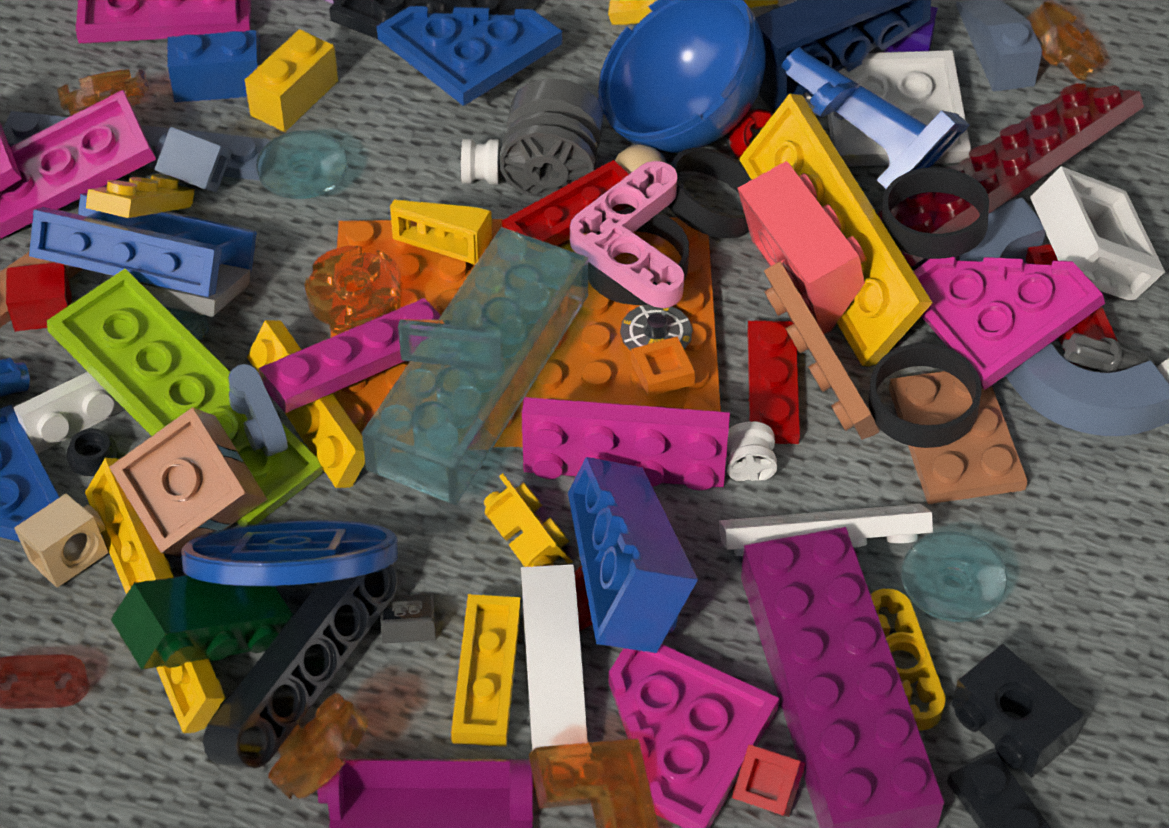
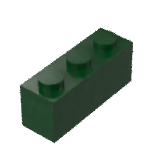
[111,576,293,670]

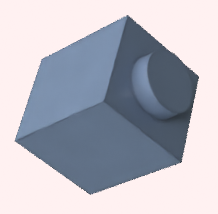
[154,127,232,192]

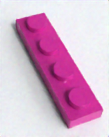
[259,298,452,413]

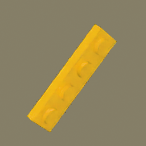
[247,320,372,488]

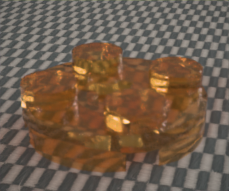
[1026,0,1105,81]
[57,69,149,116]
[305,245,403,334]
[268,693,368,800]

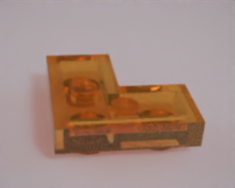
[528,738,659,828]

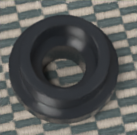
[67,428,118,476]

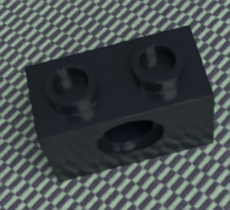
[951,644,1085,778]

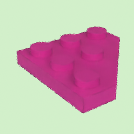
[913,257,1105,390]
[609,644,779,828]

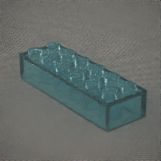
[362,227,588,505]

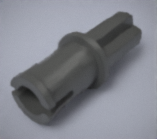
[1062,333,1149,373]

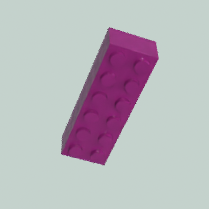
[741,527,944,828]

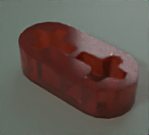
[0,654,90,709]

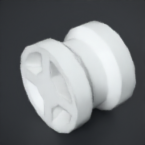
[461,139,500,184]
[726,421,777,481]

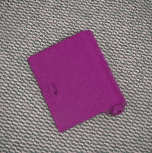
[318,758,534,828]

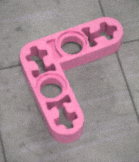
[570,161,684,308]

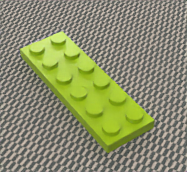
[47,269,324,526]

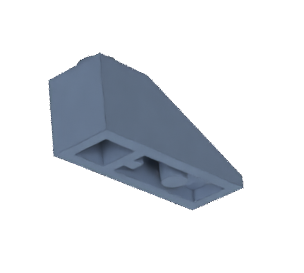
[956,0,1042,91]

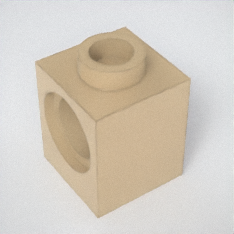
[14,494,109,588]

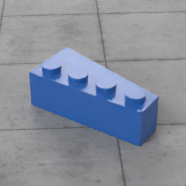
[568,457,698,653]

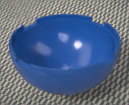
[598,0,766,153]

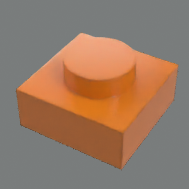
[631,336,695,397]

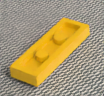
[86,174,195,218]
[451,594,521,747]

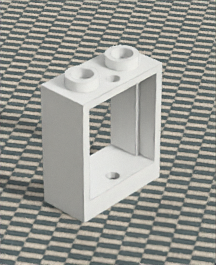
[1030,166,1165,300]

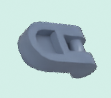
[228,364,288,457]

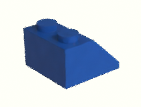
[168,30,261,103]

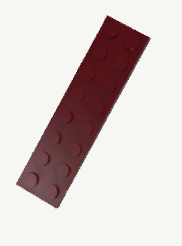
[877,83,1144,267]

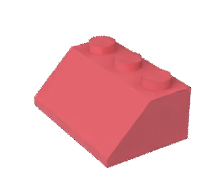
[738,161,866,334]

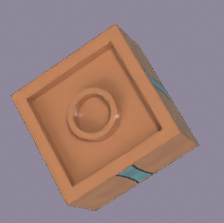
[109,407,267,557]

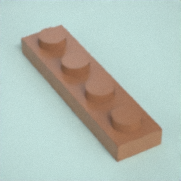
[764,261,880,440]

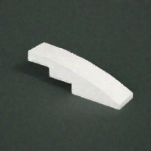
[521,564,589,775]

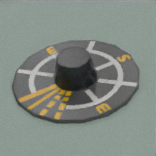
[620,304,692,351]

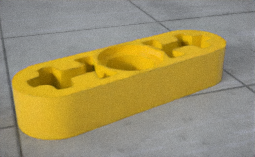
[870,588,945,730]

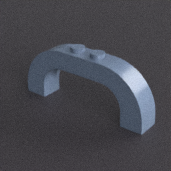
[958,197,1169,436]

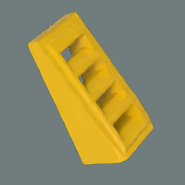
[390,200,492,265]

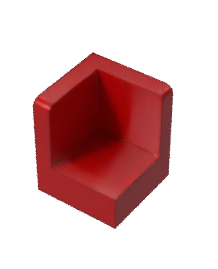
[6,262,72,331]

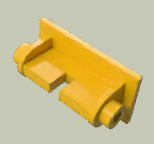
[484,473,573,567]

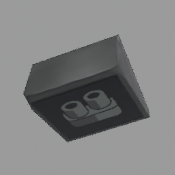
[381,593,436,644]

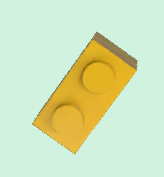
[245,29,338,132]

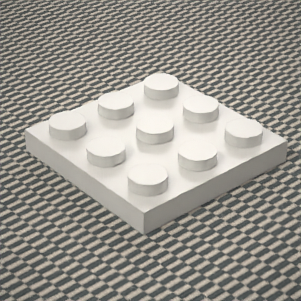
[827,50,971,167]

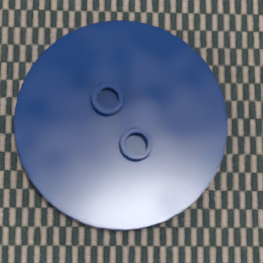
[181,520,398,586]

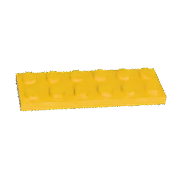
[739,94,933,366]

